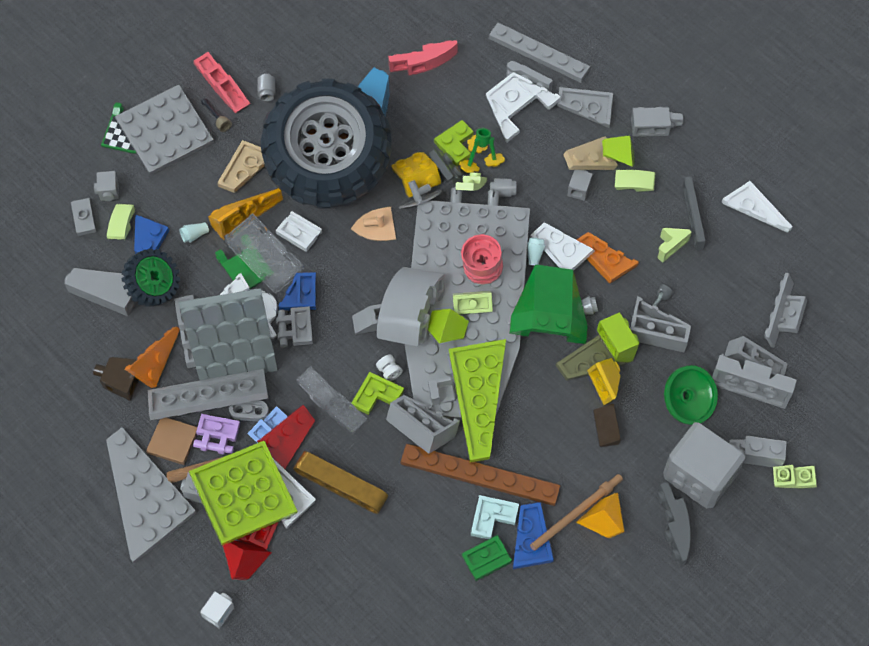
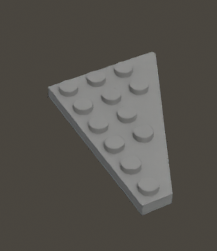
[106,428,197,564]

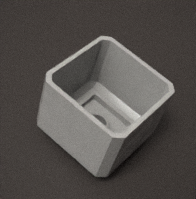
[663,422,746,508]

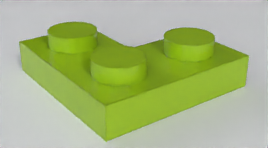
[434,120,474,166]
[351,372,404,415]

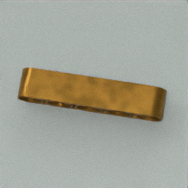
[293,451,388,514]

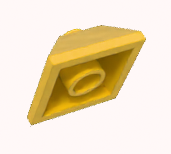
[587,358,620,405]

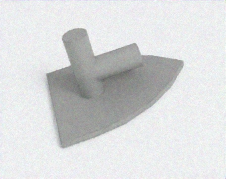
[399,180,442,208]

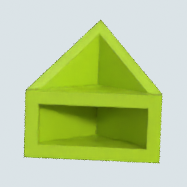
[602,135,635,167]
[428,309,469,344]

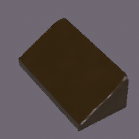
[593,404,621,447]

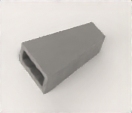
[64,268,137,316]

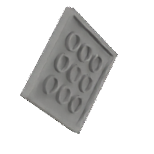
[115,85,214,176]

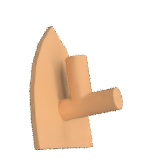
[351,207,396,241]

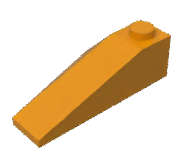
[208,188,283,240]

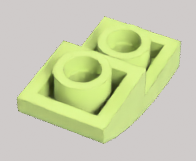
[615,170,655,192]
[456,173,487,191]
[107,204,135,240]
[773,465,817,488]

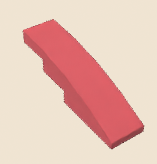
[194,52,250,114]

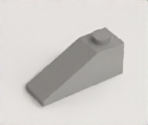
[724,336,788,378]

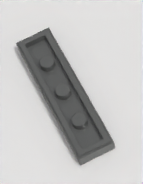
[682,177,705,251]

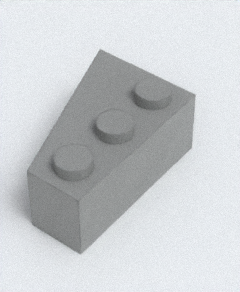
[630,296,691,353]

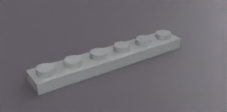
[489,23,590,83]

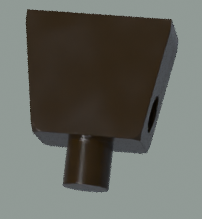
[93,357,139,401]

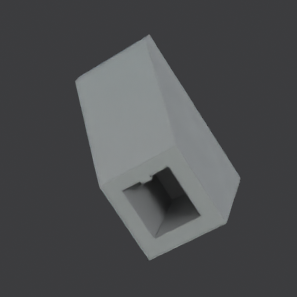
[352,304,381,335]

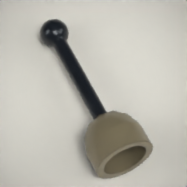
[201,98,232,132]

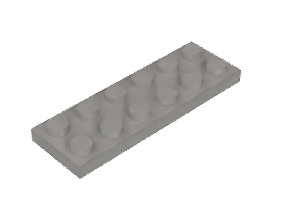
[148,369,268,420]

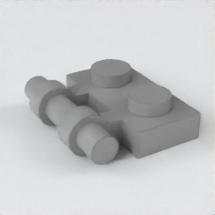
[276,306,313,348]

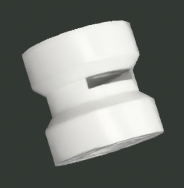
[376,354,403,381]

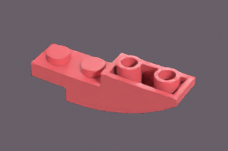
[388,40,458,75]

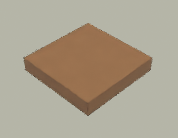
[146,418,198,465]

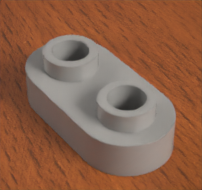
[229,401,269,422]

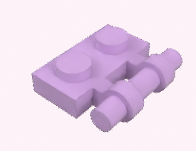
[193,414,240,455]

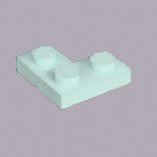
[471,495,519,539]

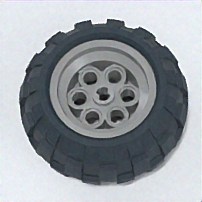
[261,78,392,208]

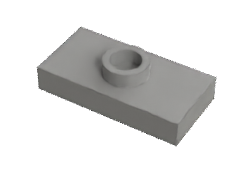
[71,198,96,236]

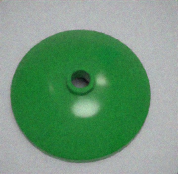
[664,365,718,425]

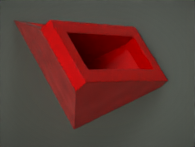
[223,540,272,580]

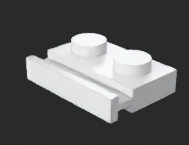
[276,211,322,252]

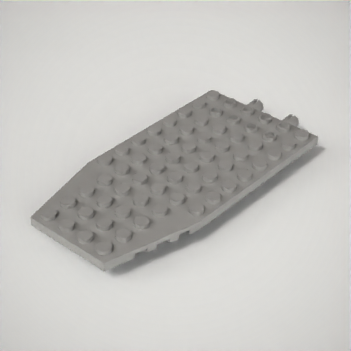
[405,187,530,420]

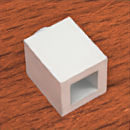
[200,592,234,629]

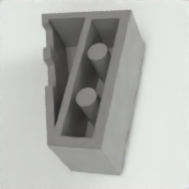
[386,395,460,454]

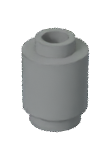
[257,74,276,102]
[490,178,516,197]

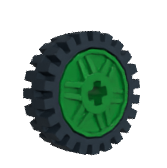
[121,249,180,307]

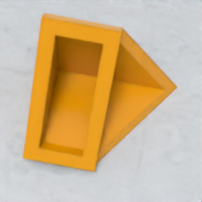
[576,493,624,538]

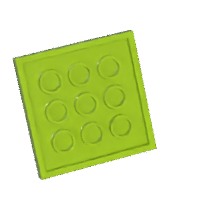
[189,441,298,545]

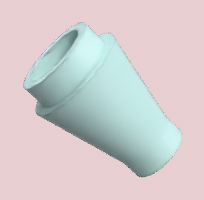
[180,222,209,243]
[527,238,545,265]

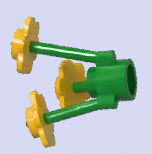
[459,128,505,173]

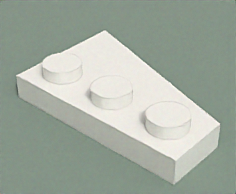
[531,223,595,271]

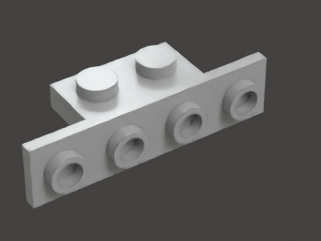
[765,273,807,348]

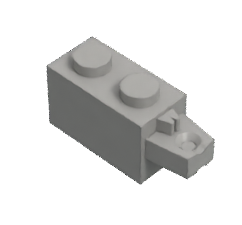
[631,107,683,137]
[729,436,786,467]

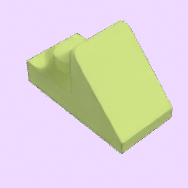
[658,228,692,263]

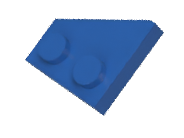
[134,215,169,254]
[279,272,316,310]

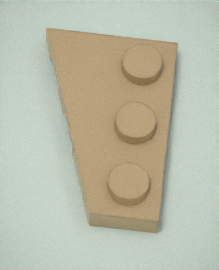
[564,136,618,170]
[217,140,265,193]

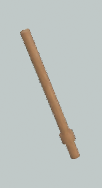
[530,474,623,551]

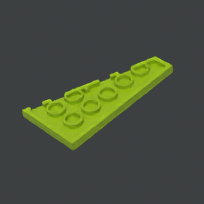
[448,339,506,462]

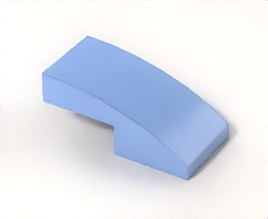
[248,406,287,443]

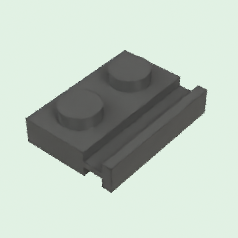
[429,149,463,184]

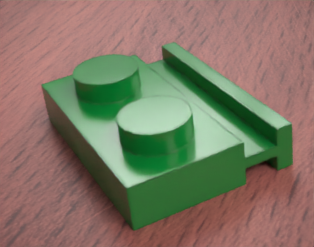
[462,535,512,581]

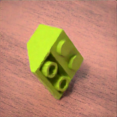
[597,312,639,363]

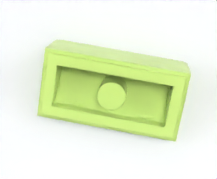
[453,291,493,314]

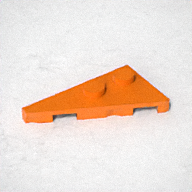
[125,327,180,388]

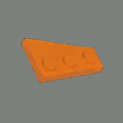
[576,232,639,283]

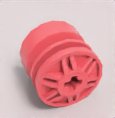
[461,234,503,285]

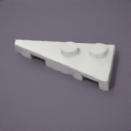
[722,181,792,232]

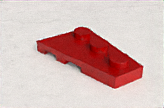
[257,405,315,469]

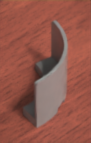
[377,267,445,346]

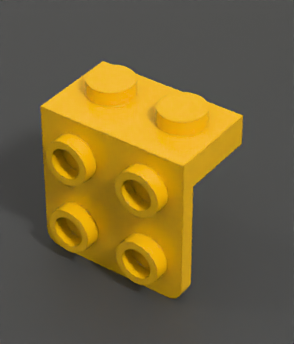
[391,152,442,198]

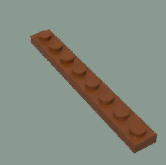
[401,444,560,506]

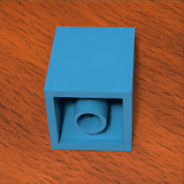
[358,67,390,115]

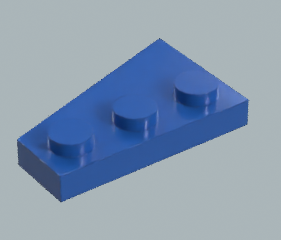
[513,502,553,569]

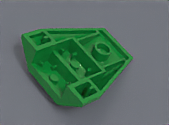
[509,264,588,344]

